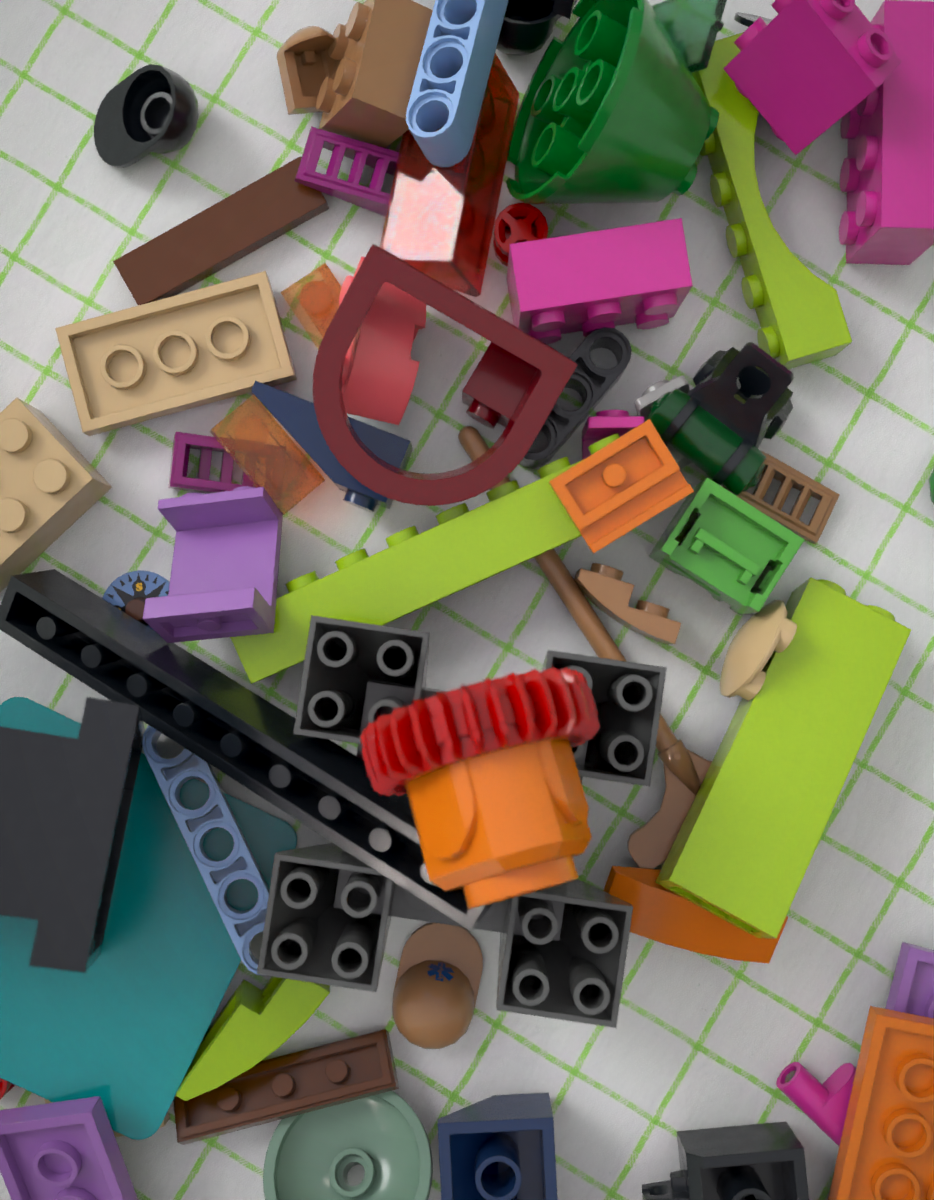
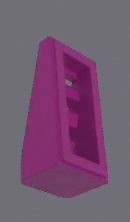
[294,127,419,221]
[168,432,286,501]

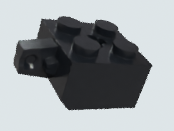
[642,1121,809,1200]

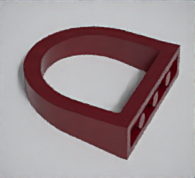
[313,244,578,506]

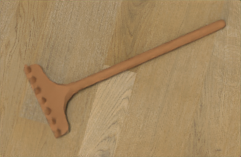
[458,426,712,869]

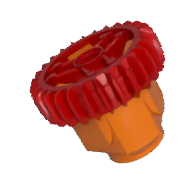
[360,667,600,909]

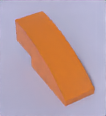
[603,866,788,964]

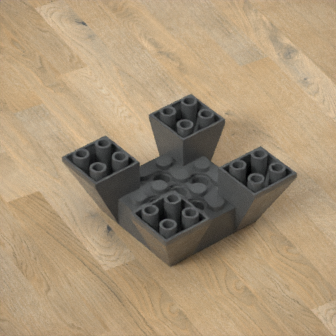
[257,615,667,1028]

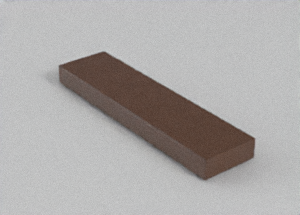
[113,156,329,306]
[173,1029,399,1145]

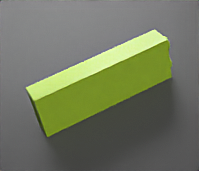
[655,577,911,939]

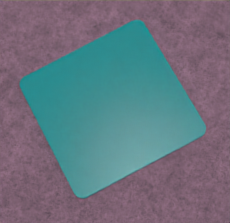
[0,697,297,1140]

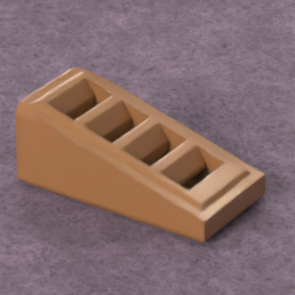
[722,450,840,544]

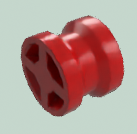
[493,203,548,267]

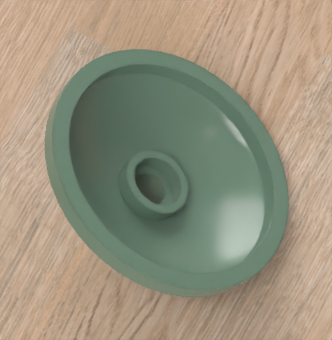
[263,1091,433,1200]

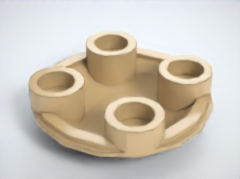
[719,600,797,701]

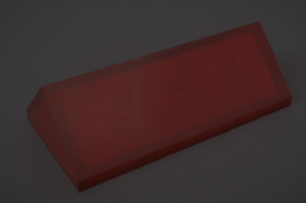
[380,53,520,297]

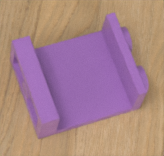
[143,486,283,643]

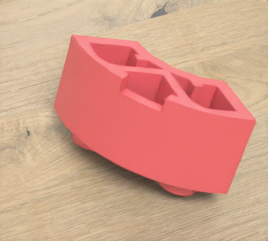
[339,257,426,425]

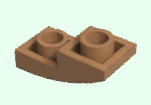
[574,563,681,644]

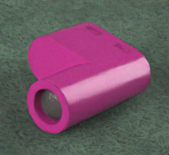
[776,1062,856,1146]

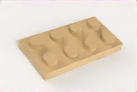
[55,271,297,436]

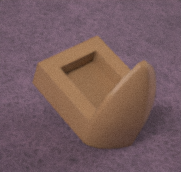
[277,26,335,115]

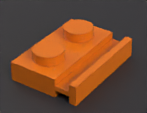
[549,419,694,554]

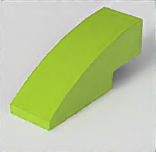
[176,977,330,1101]

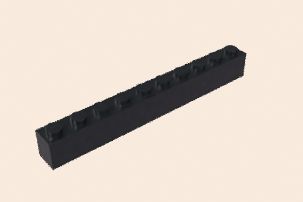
[0,569,493,931]

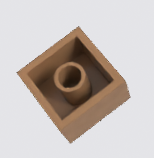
[316,0,433,148]

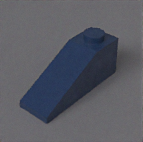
[251,381,413,512]

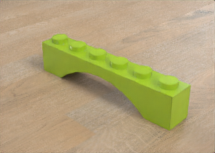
[686,33,852,369]

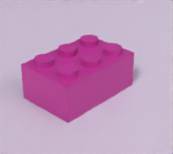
[506,218,693,344]

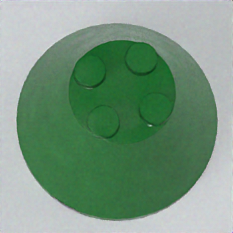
[506,0,719,204]

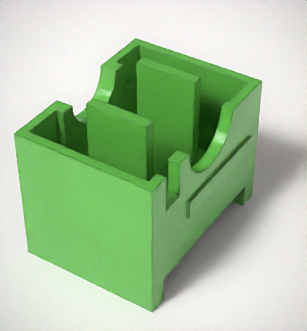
[649,477,805,615]

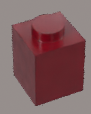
[462,342,537,429]

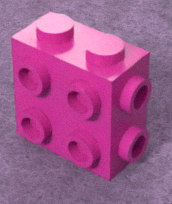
[723,0,902,155]

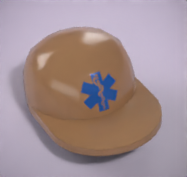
[392,922,483,1049]

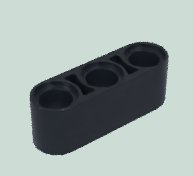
[519,327,632,469]

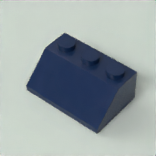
[437,1092,558,1200]

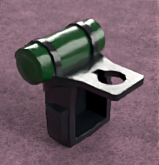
[648,342,794,496]

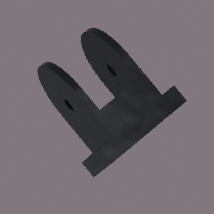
[0,697,145,973]

